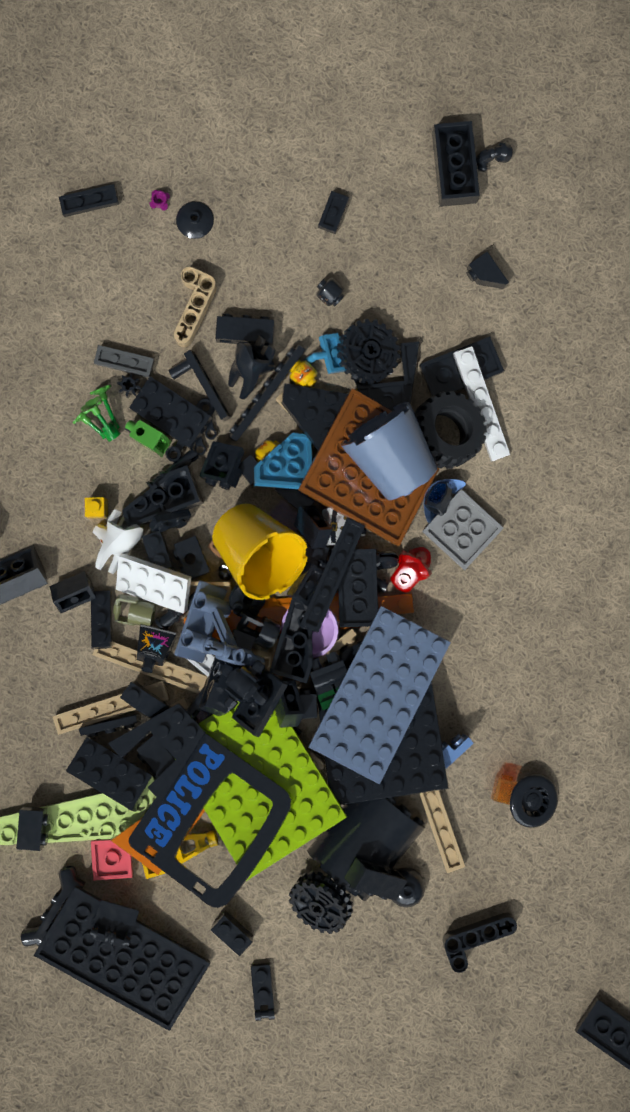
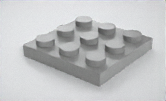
[422,489,503,570]

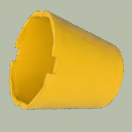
[212,504,307,600]

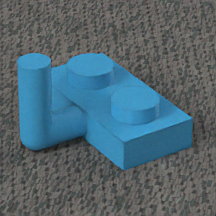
[304,333,345,374]

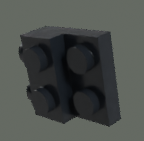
[199,441,245,490]

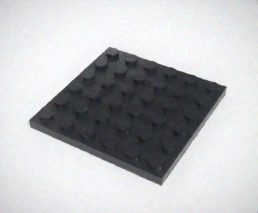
[317,681,449,805]

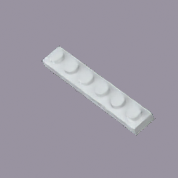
[453,346,510,461]

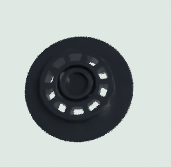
[510,774,558,828]

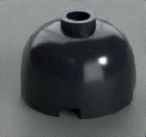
[392,867,425,908]

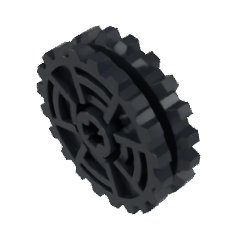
[337,319,400,384]
[289,871,354,934]

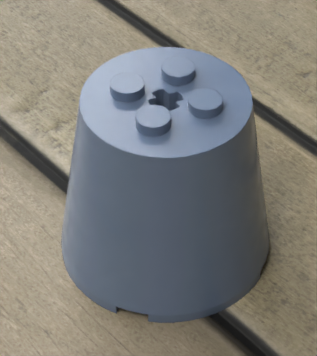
[341,402,437,500]

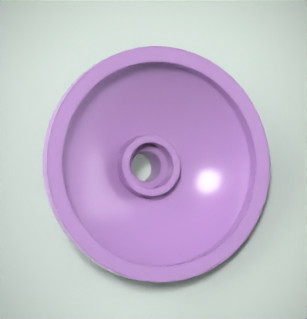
[281,608,339,658]

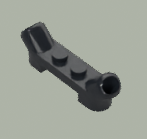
[20,866,86,947]

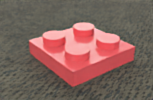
[91,839,133,881]

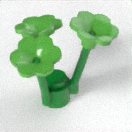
[73,384,121,442]

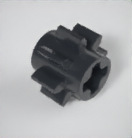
[117,374,142,399]

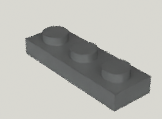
[94,345,154,378]

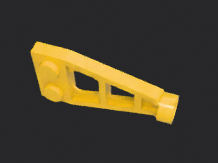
[142,830,219,879]

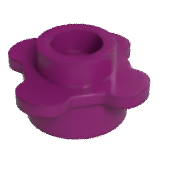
[149,190,170,211]

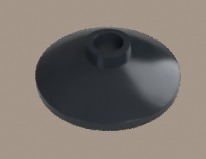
[176,201,214,239]

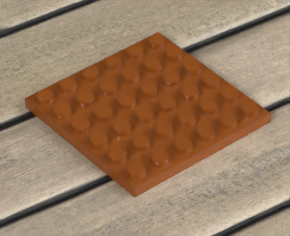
[298,388,439,546]

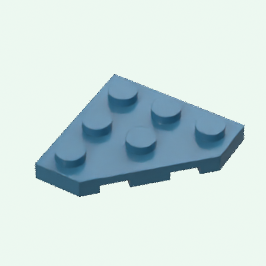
[254,433,312,489]

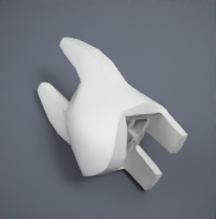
[93,509,143,574]

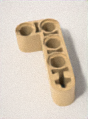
[174,267,217,347]

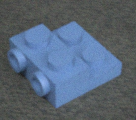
[442,734,474,769]

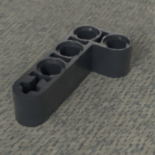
[442,913,517,973]

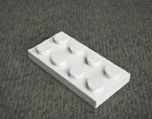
[116,553,191,614]

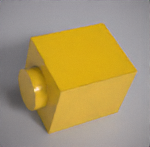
[85,497,108,519]

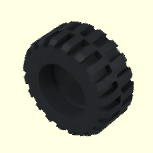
[414,391,487,469]

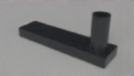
[168,350,232,421]

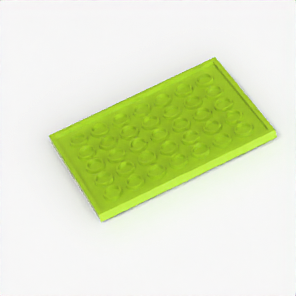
[175,701,347,881]

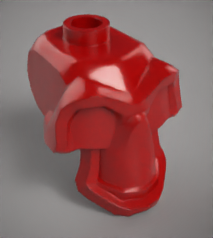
[391,547,432,593]

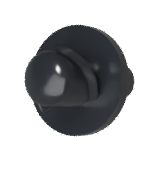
[229,584,266,617]

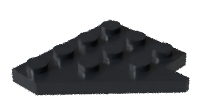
[281,383,348,450]

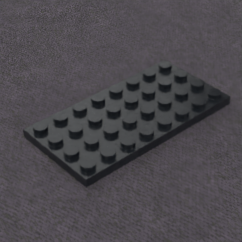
[33,885,211,1031]

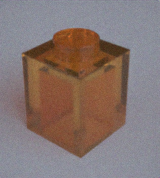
[491,774,518,805]

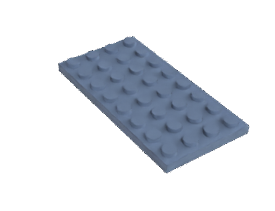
[308,606,451,784]

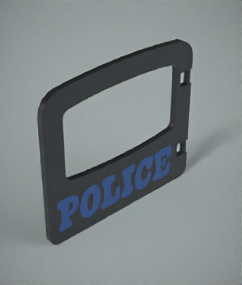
[129,734,292,908]

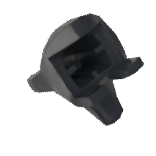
[228,335,276,400]

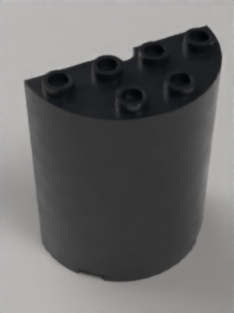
[307,797,425,901]

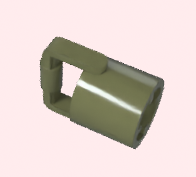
[113,594,156,627]

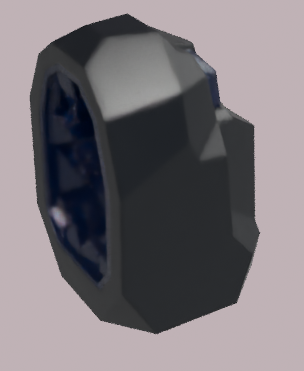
[424,481,452,516]

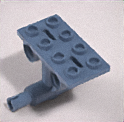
[174,581,265,667]

